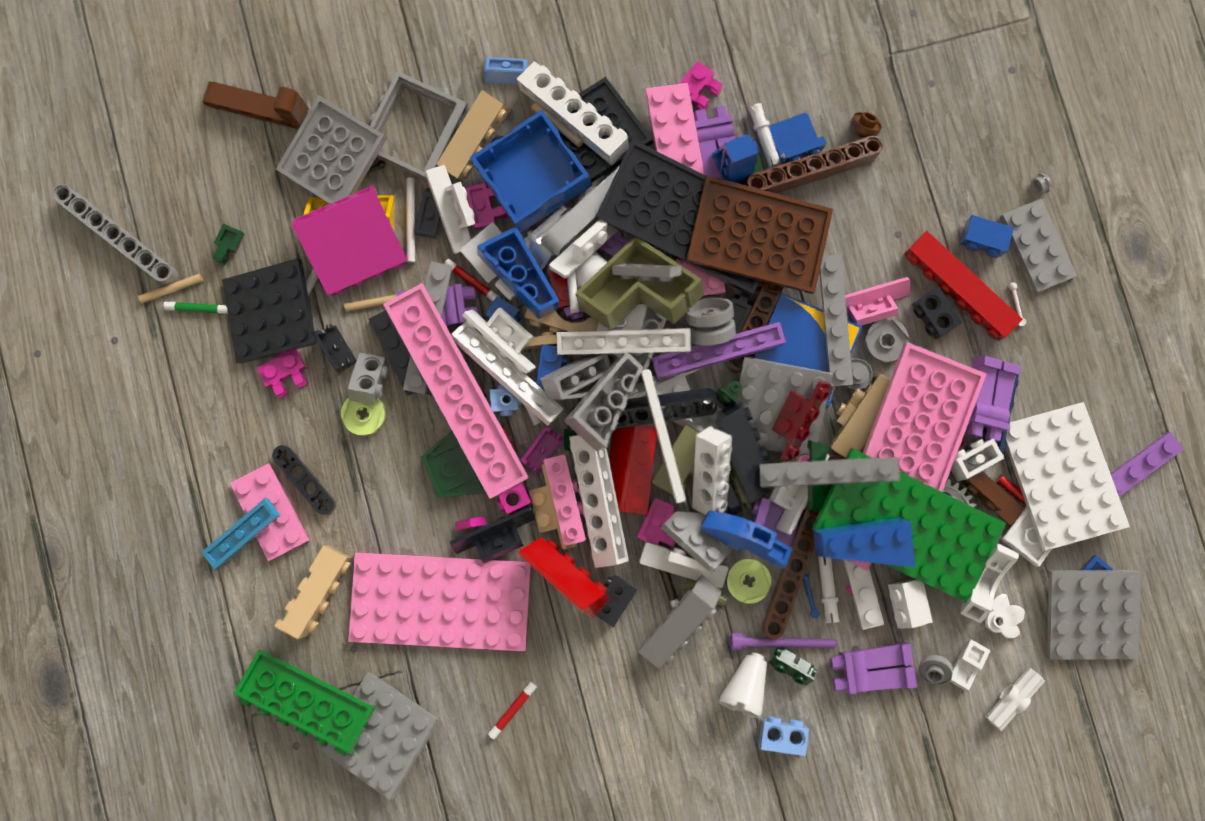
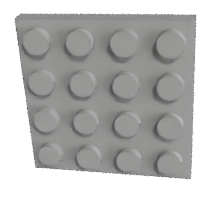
[276,95,388,204]
[735,356,832,456]
[1047,570,1141,660]
[321,672,440,800]

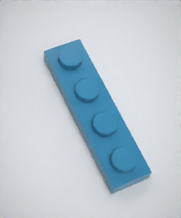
[202,498,281,570]

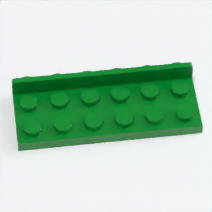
[233,649,375,757]

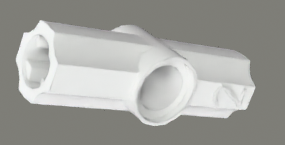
[985,667,1045,731]

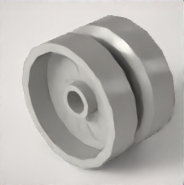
[685,298,736,346]

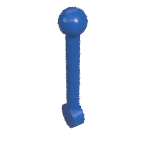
[802,573,820,618]

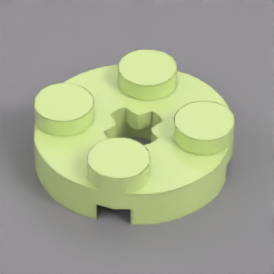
[341,398,386,436]
[726,559,771,604]

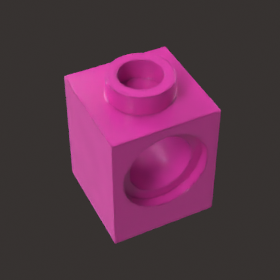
[496,483,532,514]

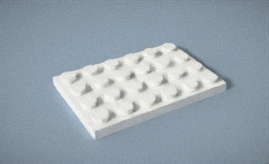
[1005,402,1130,551]

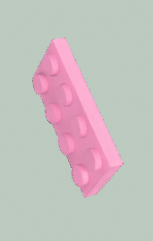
[230,463,310,561]

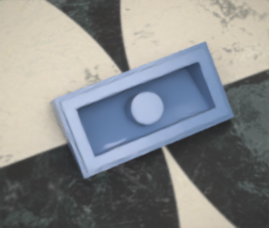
[484,57,528,85]

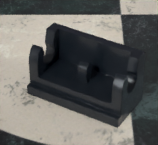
[315,324,357,373]

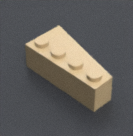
[436,90,512,180]
[830,371,890,458]
[274,545,351,639]

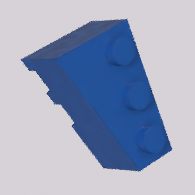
[711,134,759,185]

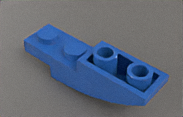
[701,511,792,569]

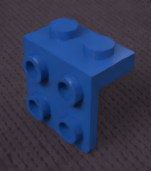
[769,113,827,164]

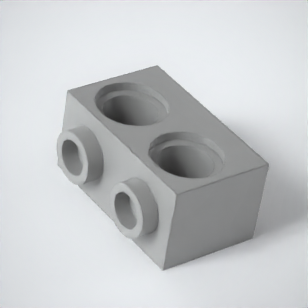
[348,352,389,405]

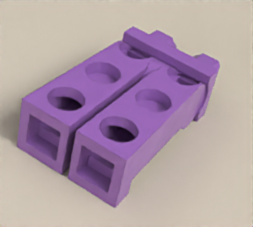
[694,106,735,179]
[396,284,479,328]
[967,356,1022,442]
[829,642,917,694]

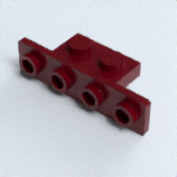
[771,382,831,462]

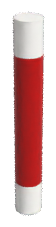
[444,259,500,301]
[488,681,537,740]

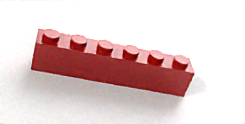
[904,230,1023,341]

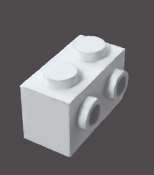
[951,439,1004,482]
[888,579,932,629]

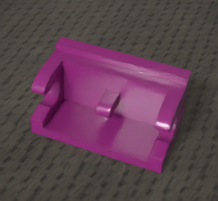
[521,425,564,475]

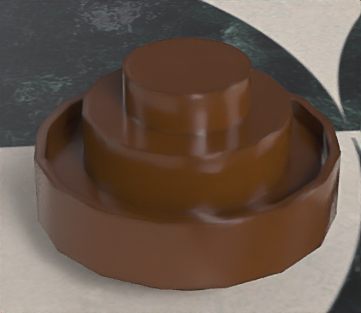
[850,112,882,138]

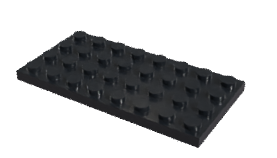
[595,140,760,295]

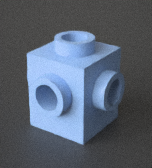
[488,385,521,416]

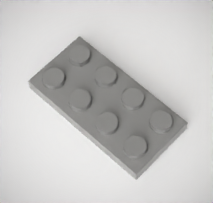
[1000,198,1077,293]

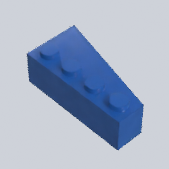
[477,227,559,319]
[813,518,915,567]

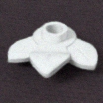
[984,594,1025,638]

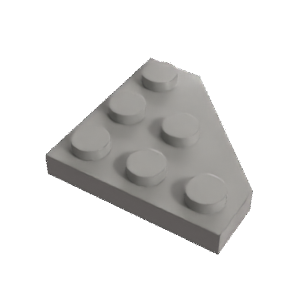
[661,511,733,573]

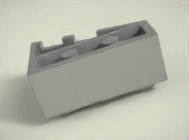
[540,353,611,400]

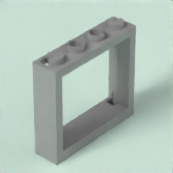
[369,71,469,182]

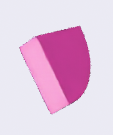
[455,516,487,531]

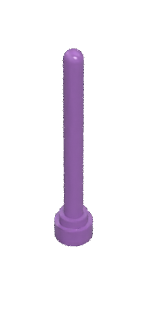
[730,633,837,651]

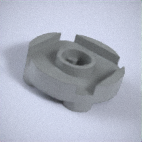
[864,319,909,363]

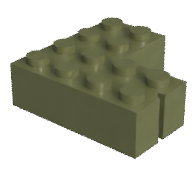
[575,238,704,330]

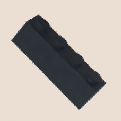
[716,402,775,503]

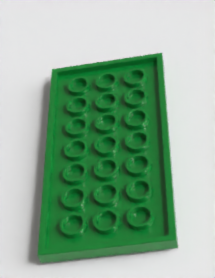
[812,448,1006,603]

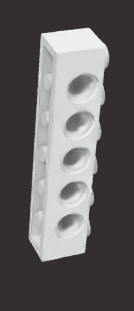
[517,61,629,166]
[569,435,629,568]

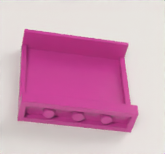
[292,185,407,296]

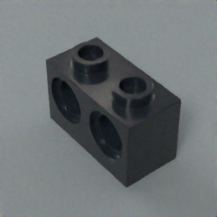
[912,286,963,340]

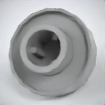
[845,358,873,391]
[919,655,953,685]

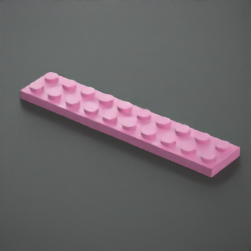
[645,83,726,297]
[383,283,529,499]

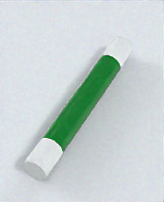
[164,302,228,314]

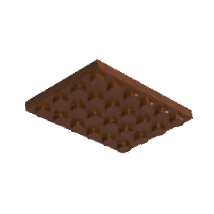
[686,175,833,294]

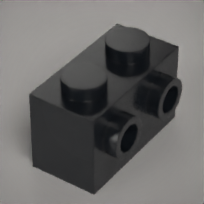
[595,575,638,627]

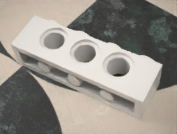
[692,426,732,515]

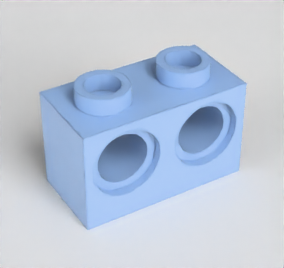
[758,716,809,756]

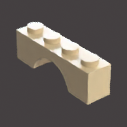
[525,308,599,334]

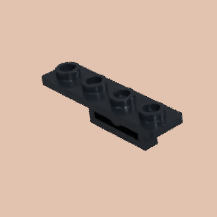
[450,507,536,564]

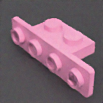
[845,277,910,326]
[544,455,586,545]

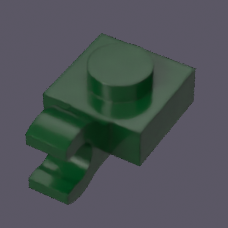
[213,224,245,265]

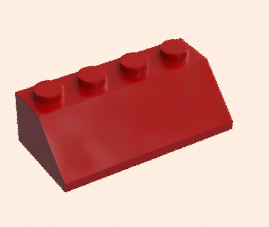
[609,425,657,515]
[518,537,610,618]

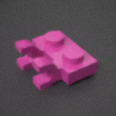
[679,61,722,110]
[465,183,509,230]
[257,349,308,398]
[637,498,676,547]

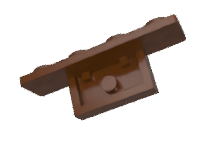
[950,470,1025,525]

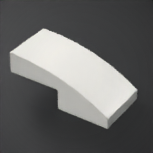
[949,639,990,691]

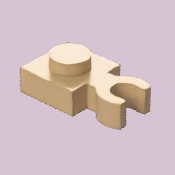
[835,388,865,426]

